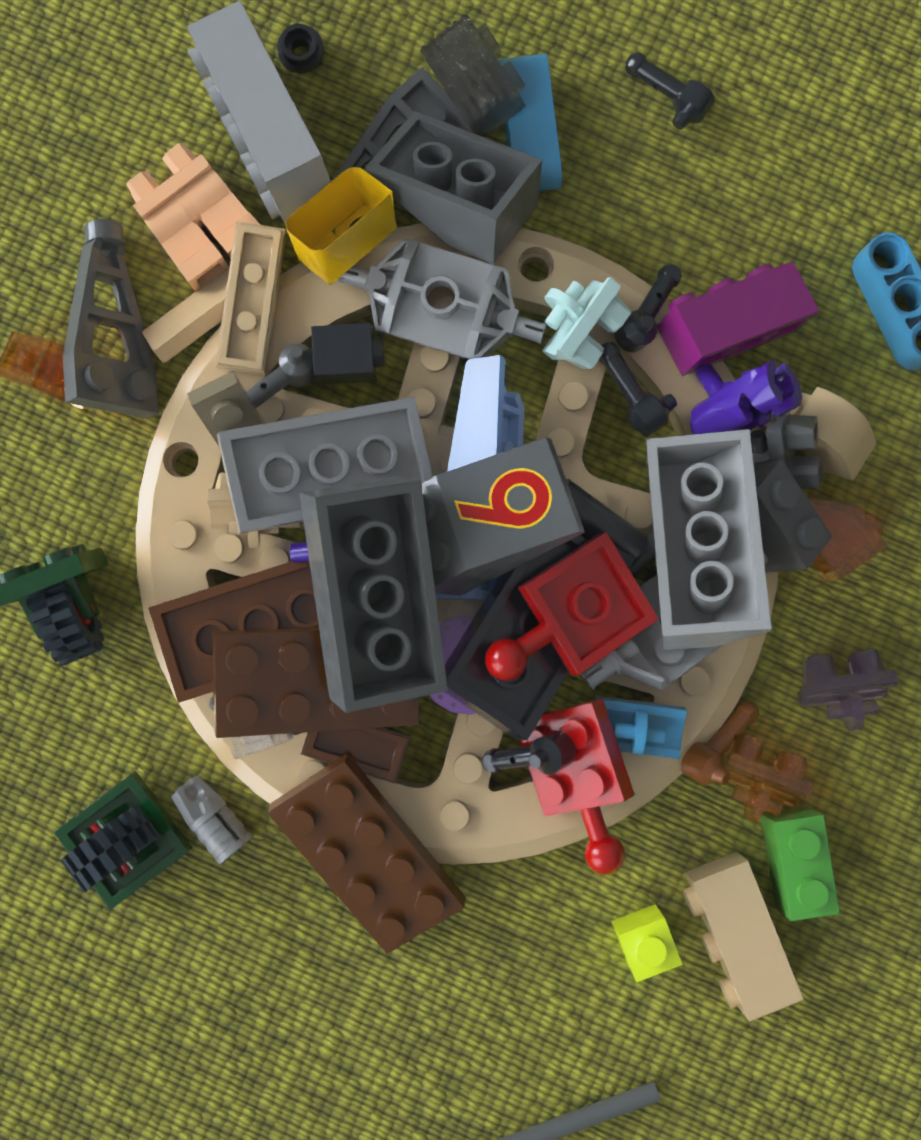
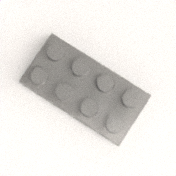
[217,397,433,535]

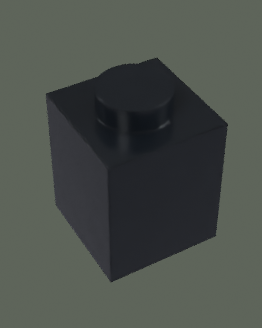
[311,323,385,385]

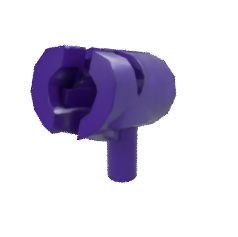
[690,359,802,435]

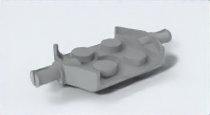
[338,238,547,360]
[581,552,768,690]

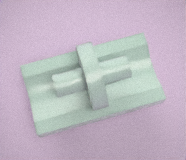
[542,277,631,369]

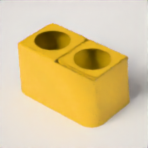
[286,167,397,285]

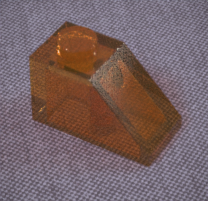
[0,332,83,409]
[807,497,888,581]

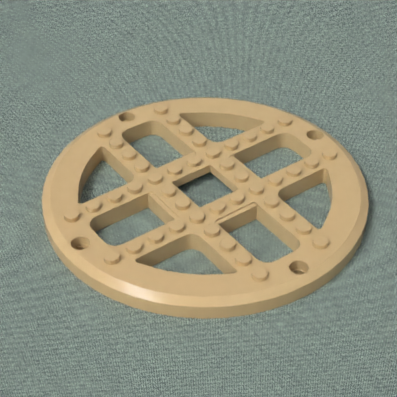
[136,223,778,865]

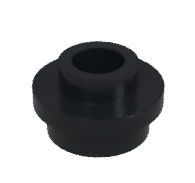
[277,24,324,73]

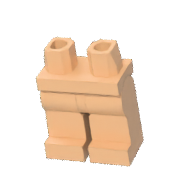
[127,143,260,292]

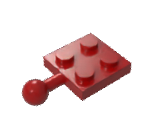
[485,532,658,681]
[519,698,635,875]

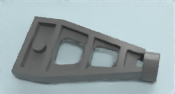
[332,67,486,234]
[63,219,159,419]

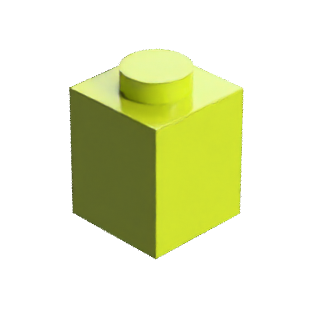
[611,904,683,983]

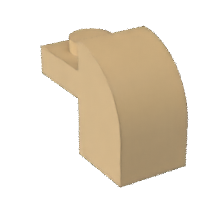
[758,387,877,481]

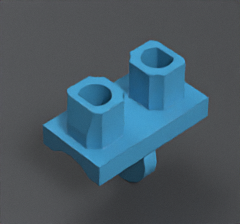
[595,696,687,759]

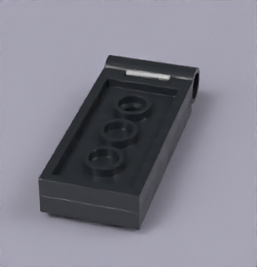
[444,479,647,740]

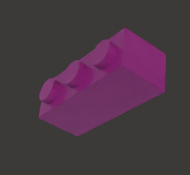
[657,261,819,377]

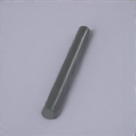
[496,1081,661,1140]

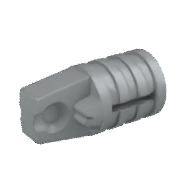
[171,776,254,865]

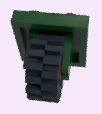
[0,544,109,666]
[54,772,192,910]

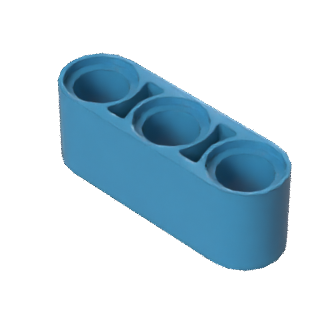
[498,53,562,192]
[852,232,921,371]

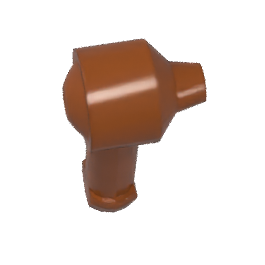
[681,701,759,786]

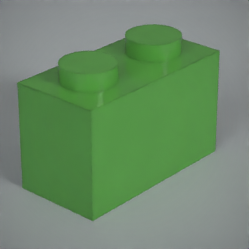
[760,806,840,921]

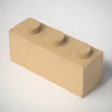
[683,852,804,1022]

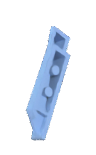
[435,355,524,601]

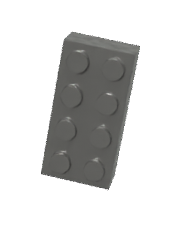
[299,477,448,713]

